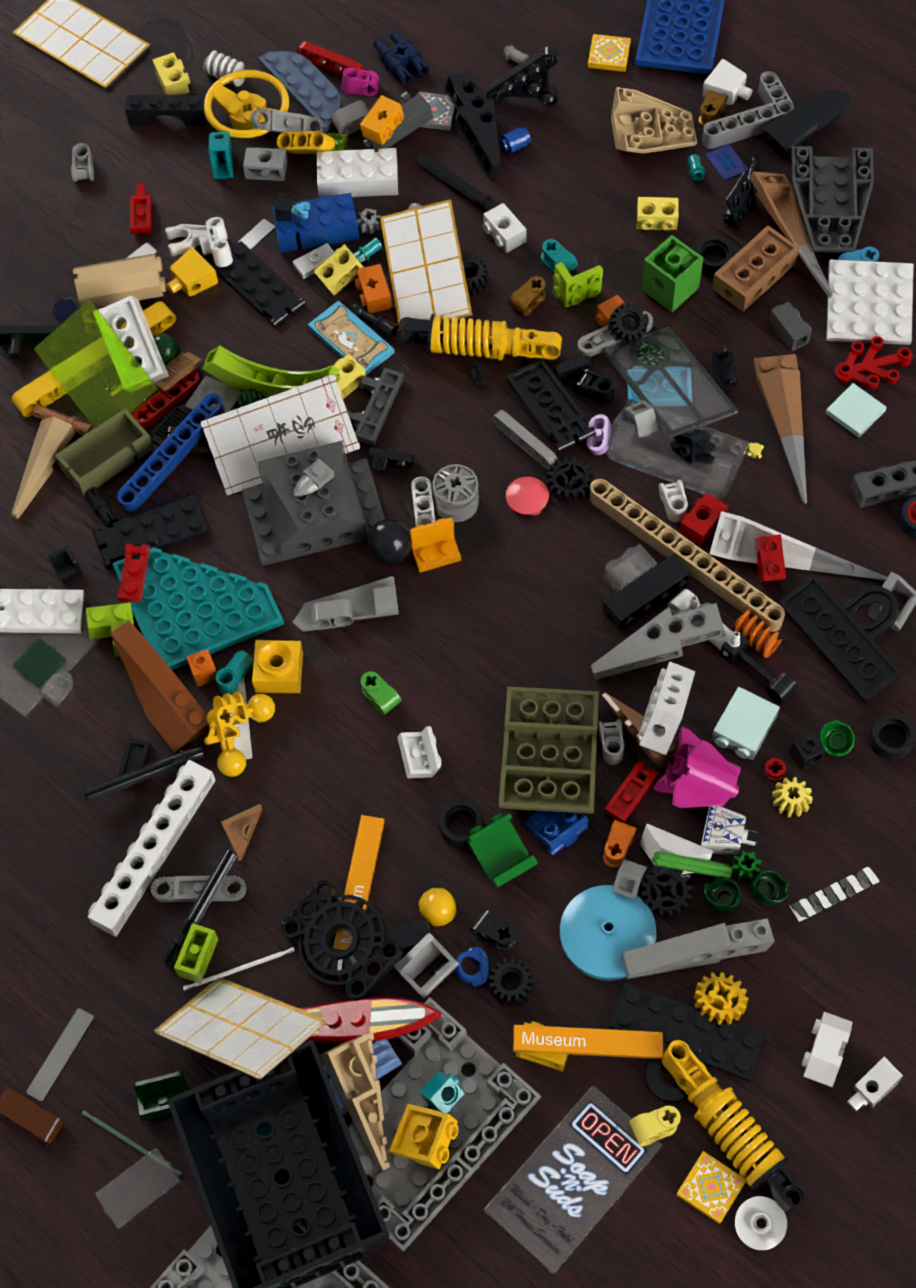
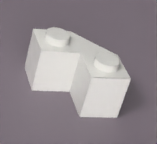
[801,1012,853,1087]

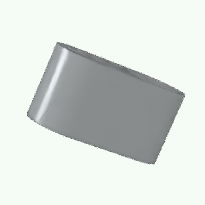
[331,101,369,136]

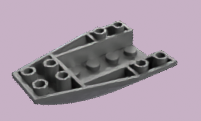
[792,146,874,253]

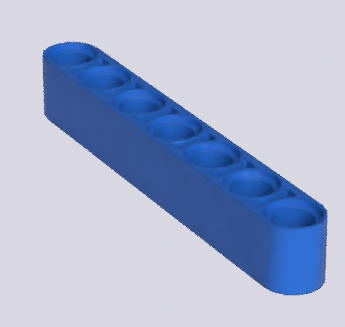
[117,393,225,512]

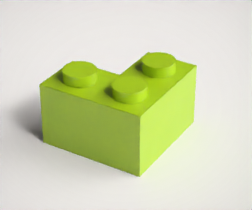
[86,603,134,657]

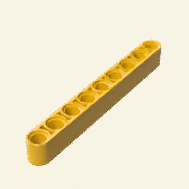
[11,301,176,417]

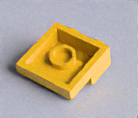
[389,1104,459,1169]

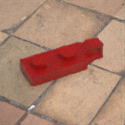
[130,183,152,234]

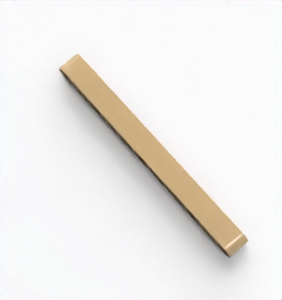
[590,479,785,632]

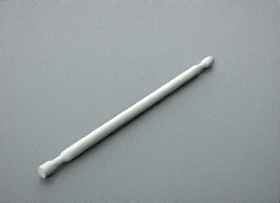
[183,947,295,991]

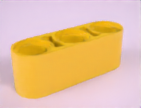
[277,131,335,154]

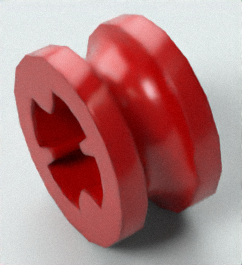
[764,758,786,782]

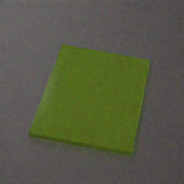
[34,300,158,428]

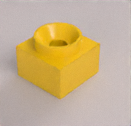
[252,640,303,693]

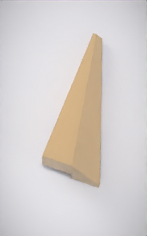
[11,417,75,519]
[320,1032,390,1171]

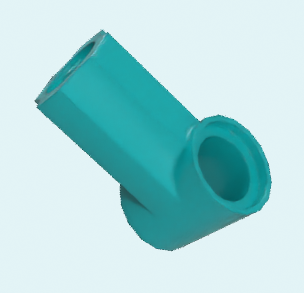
[216,651,254,695]

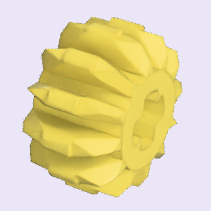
[772,777,813,818]

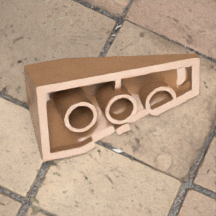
[602,692,679,770]

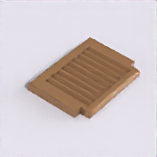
[153,352,203,392]

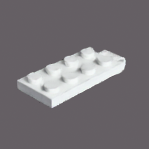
[0,589,85,633]

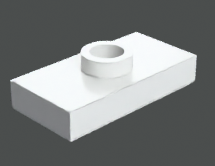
[293,243,334,279]

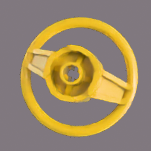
[204,70,289,138]

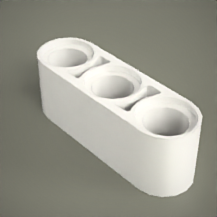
[412,477,435,526]

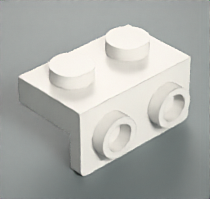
[397,726,441,778]

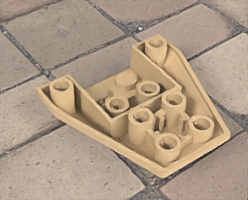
[611,87,697,154]

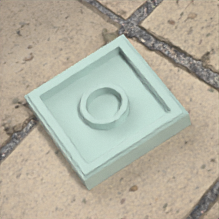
[825,383,887,437]

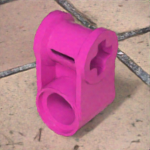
[341,68,379,97]

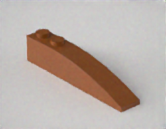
[110,620,210,754]

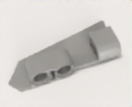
[292,576,399,632]

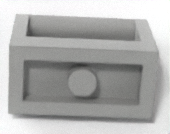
[867,572,916,631]
[394,933,459,998]

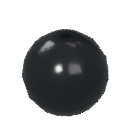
[367,518,412,564]

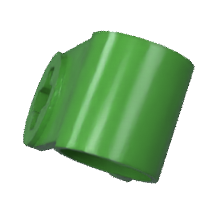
[360,671,402,716]

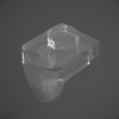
[39,671,73,707]

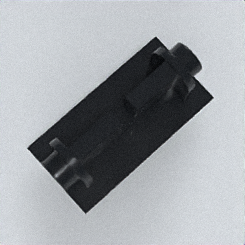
[711,347,738,393]

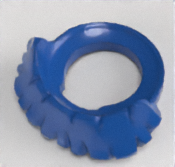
[455,947,490,987]

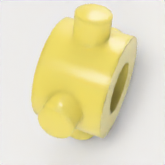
[746,443,764,458]

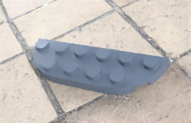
[258,51,341,133]

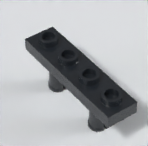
[0,324,81,360]

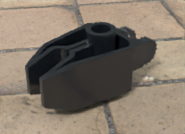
[670,428,715,465]

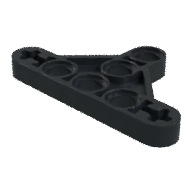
[486,47,559,105]

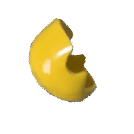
[418,888,457,926]

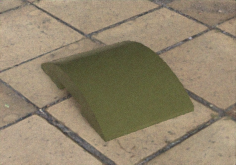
[499,686,599,814]

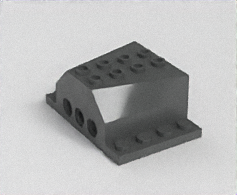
[242,440,385,566]

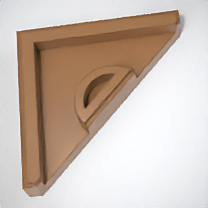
[221,804,263,861]

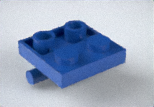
[523,811,589,857]

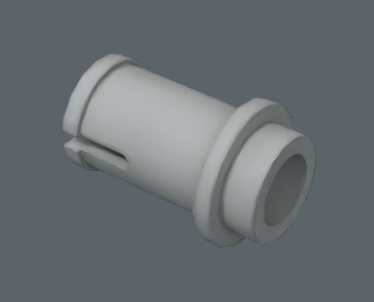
[503,45,528,64]

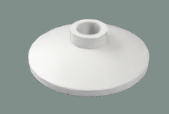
[735,1196,787,1250]

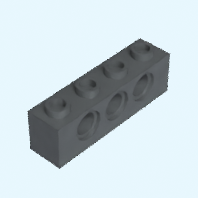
[851,460,916,508]

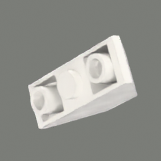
[640,824,713,874]

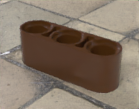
[0,1087,65,1145]

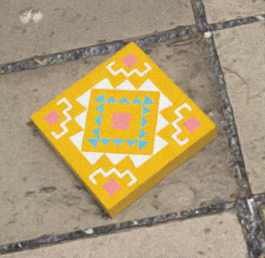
[588,34,631,72]
[676,1151,746,1225]

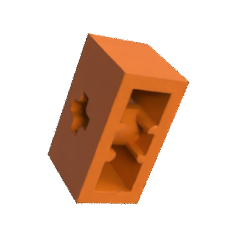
[354,264,392,313]

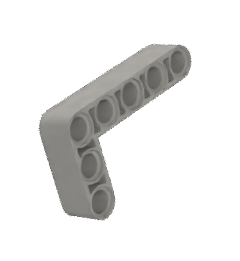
[702,71,794,149]

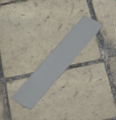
[26,1008,94,1101]

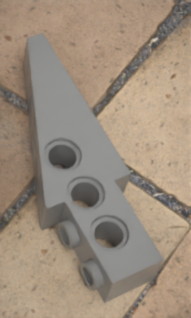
[591,603,725,680]
[621,919,775,979]

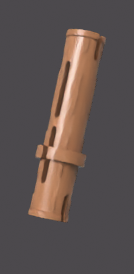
[33,404,94,436]

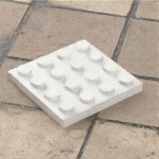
[826,260,914,345]

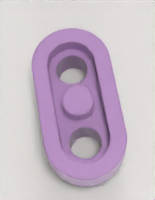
[587,414,611,455]

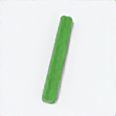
[652,851,733,878]

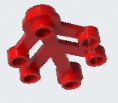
[834,336,913,389]

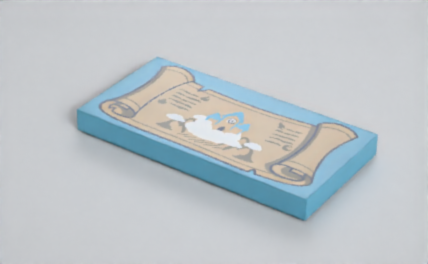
[308,301,394,375]

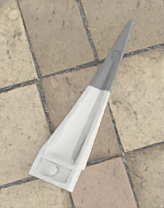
[710,511,887,580]

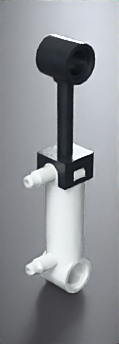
[668,589,797,704]

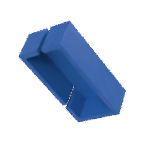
[272,193,359,253]

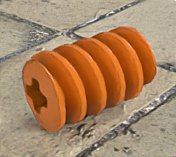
[732,610,782,658]

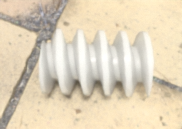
[203,50,245,87]

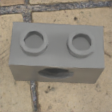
[243,147,288,181]

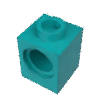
[419,1071,465,1113]

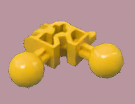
[204,692,275,777]

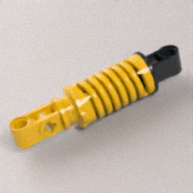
[396,313,562,361]
[662,1040,805,1216]

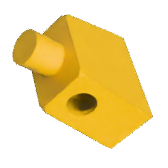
[166,247,218,296]

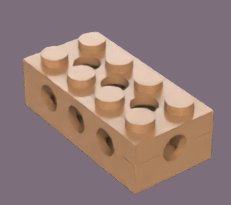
[712,226,799,312]

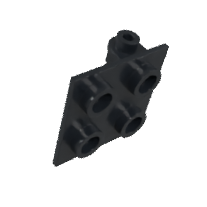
[723,171,756,230]

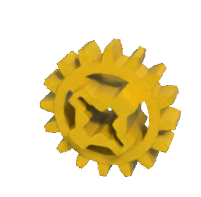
[693,972,749,1025]

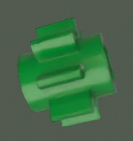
[732,850,762,881]

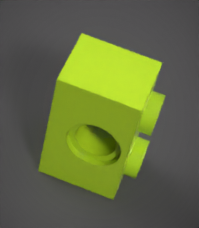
[174,923,219,984]

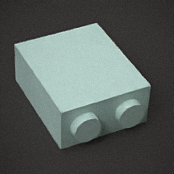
[711,687,780,760]

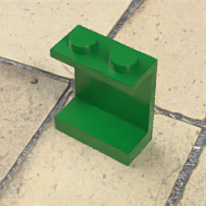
[466,812,538,888]

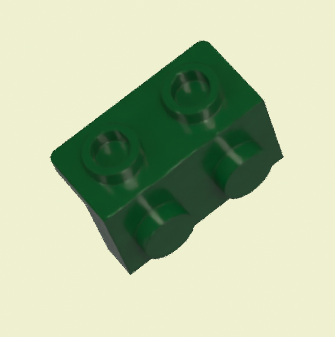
[134,1071,188,1122]

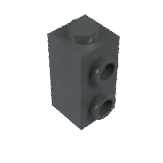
[769,301,812,352]

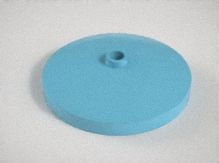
[560,885,656,981]

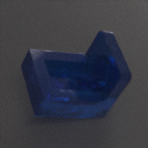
[52,298,84,325]

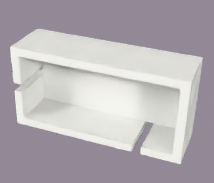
[317,148,398,198]

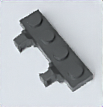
[348,367,404,446]

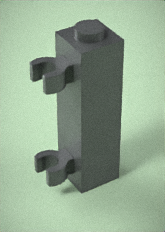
[361,92,433,152]

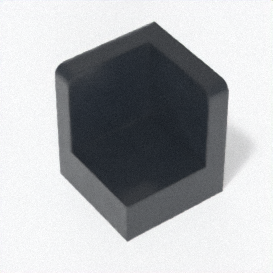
[48,545,82,584]

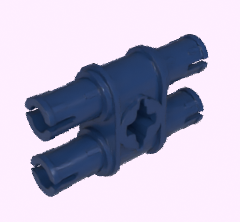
[373,29,429,85]

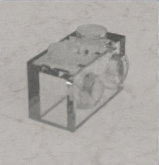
[604,544,657,592]

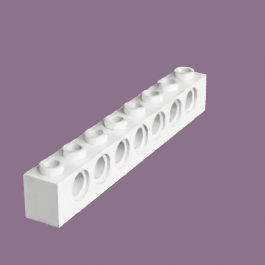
[88,760,216,937]

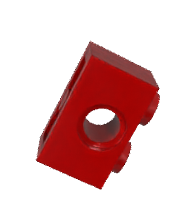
[679,493,728,547]
[754,534,786,583]

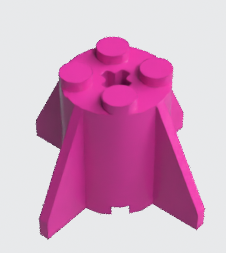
[653,727,741,808]

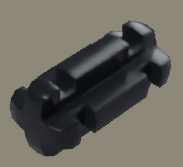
[469,362,486,388]

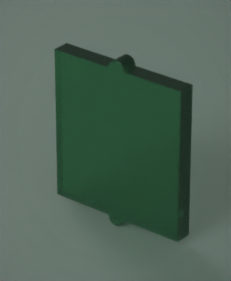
[12,638,67,688]

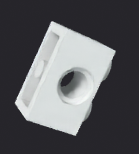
[482,203,526,253]

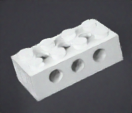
[94,295,169,393]
[638,661,695,755]

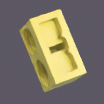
[152,52,191,95]
[637,197,678,230]
[314,244,364,295]
[333,354,366,399]

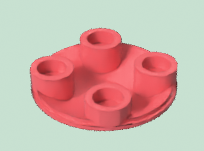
[506,477,549,516]

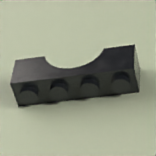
[125,95,207,126]

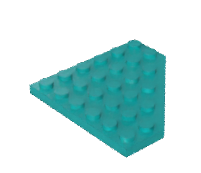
[112,547,284,670]

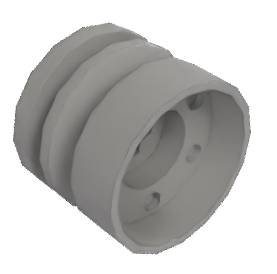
[432,464,479,522]

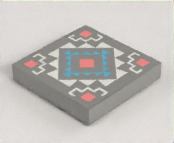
[418,92,456,131]

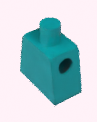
[209,131,233,179]

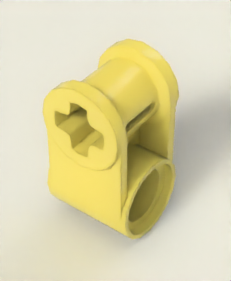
[629,1106,681,1147]

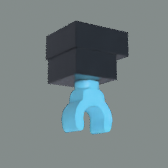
[275,193,310,222]

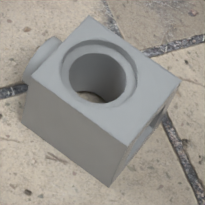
[625,400,658,438]
[612,859,647,899]

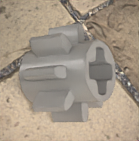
[357,209,381,234]

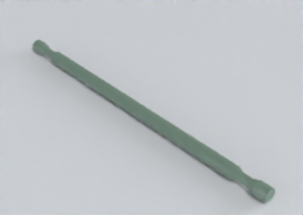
[82,1110,182,1177]

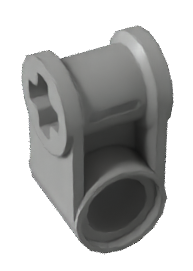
[71,143,94,182]
[597,719,624,765]

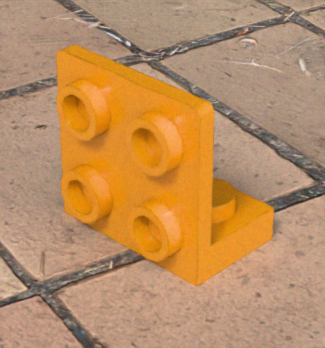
[410,518,461,573]

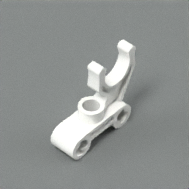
[165,217,233,267]

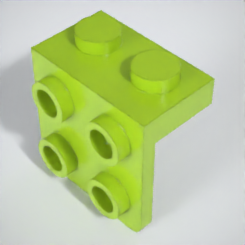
[552,262,603,308]

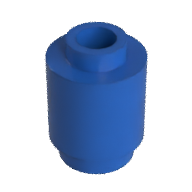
[500,127,531,153]

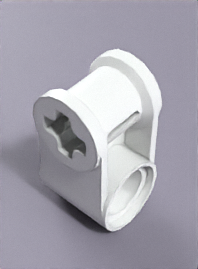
[659,479,688,523]

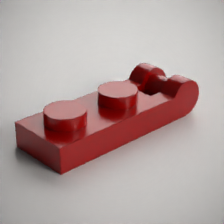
[118,543,150,603]
[604,761,660,823]

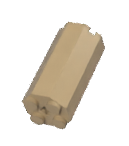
[73,253,167,310]

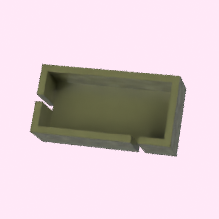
[55,408,154,497]

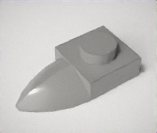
[294,459,334,496]

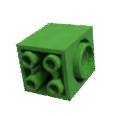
[641,235,703,312]

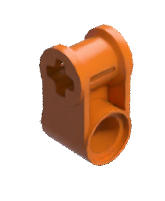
[603,820,637,868]

